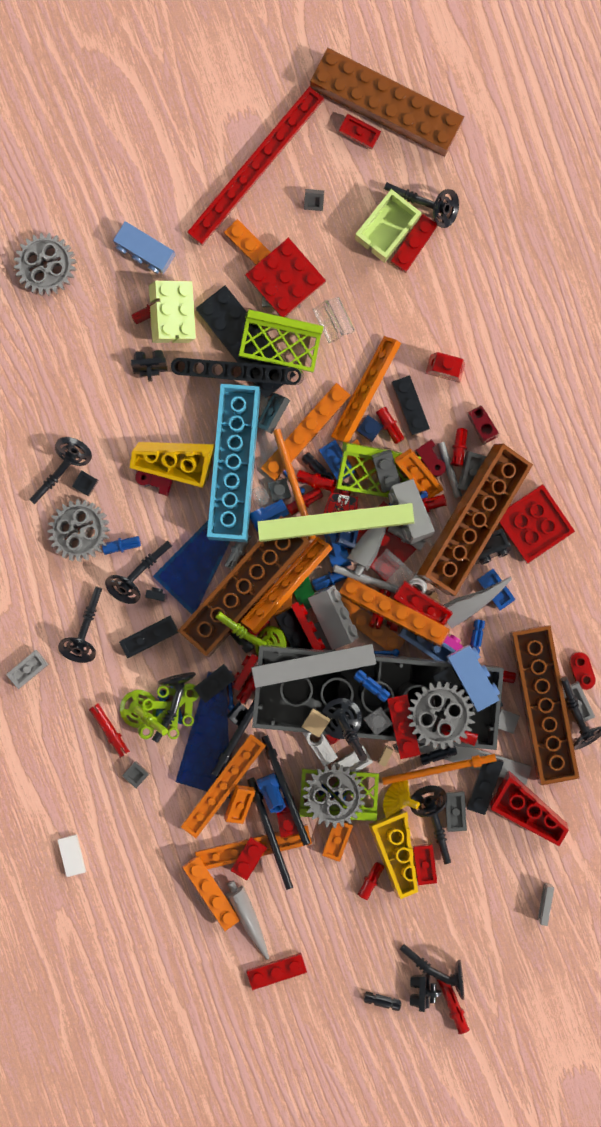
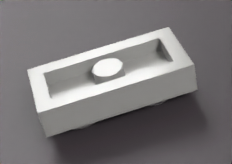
[6,650,49,689]
[563,681,595,722]

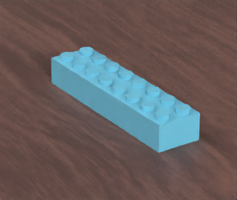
[207,384,261,542]

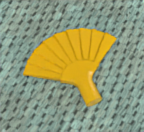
[383,780,420,818]

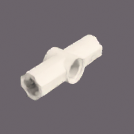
[302,732,338,766]

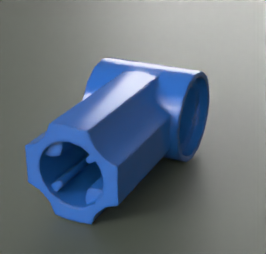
[250,499,289,532]
[324,533,352,569]
[256,773,286,813]

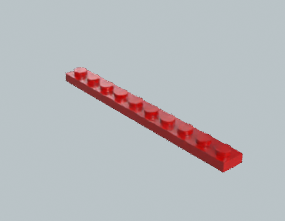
[187,86,324,246]

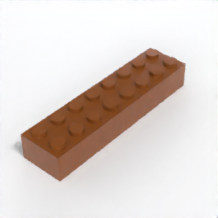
[310,47,465,157]
[416,443,533,596]
[178,516,311,657]
[509,625,580,786]

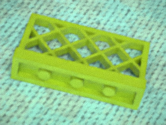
[239,309,324,373]
[336,442,421,498]
[299,768,379,821]

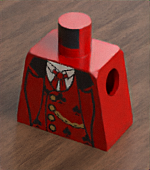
[425,352,465,383]
[323,483,358,514]

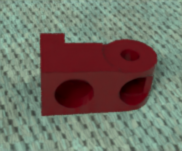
[467,405,499,445]
[415,439,446,477]
[135,471,173,496]

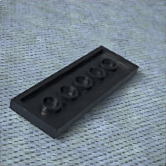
[195,285,296,399]

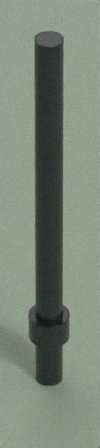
[212,699,255,777]
[261,735,310,846]
[247,777,294,890]

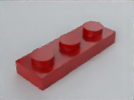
[390,214,438,273]
[393,580,453,626]
[291,602,326,650]
[387,694,421,759]
[246,953,307,990]

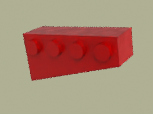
[490,771,569,846]

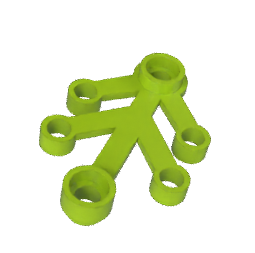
[138,683,199,739]

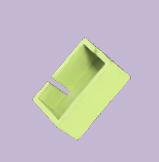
[355,189,421,263]
[149,281,196,343]

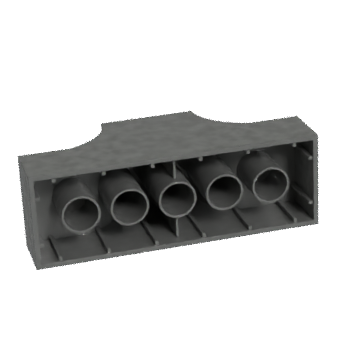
[252,645,504,750]

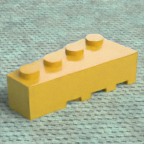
[129,442,215,488]

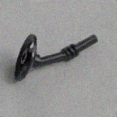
[384,182,459,228]
[29,437,92,505]
[105,540,172,604]
[58,586,102,663]
[152,672,196,743]
[561,677,601,750]
[322,698,367,761]
[410,785,451,865]
[399,944,464,1000]

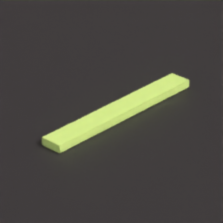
[257,503,415,542]

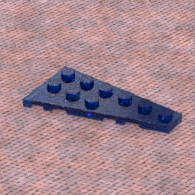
[153,520,231,614]
[175,671,231,799]

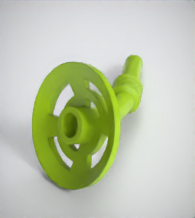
[215,612,287,657]
[120,690,168,736]

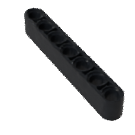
[171,358,304,385]

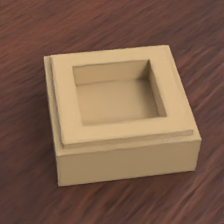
[302,709,330,737]
[378,745,393,767]

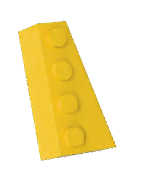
[368,810,418,899]

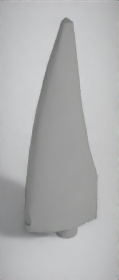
[347,527,387,577]
[443,576,512,628]
[226,880,269,960]

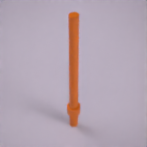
[273,429,316,540]
[382,754,497,785]

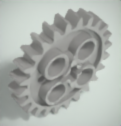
[14,233,77,296]
[47,499,110,562]
[407,682,475,749]
[303,764,366,828]

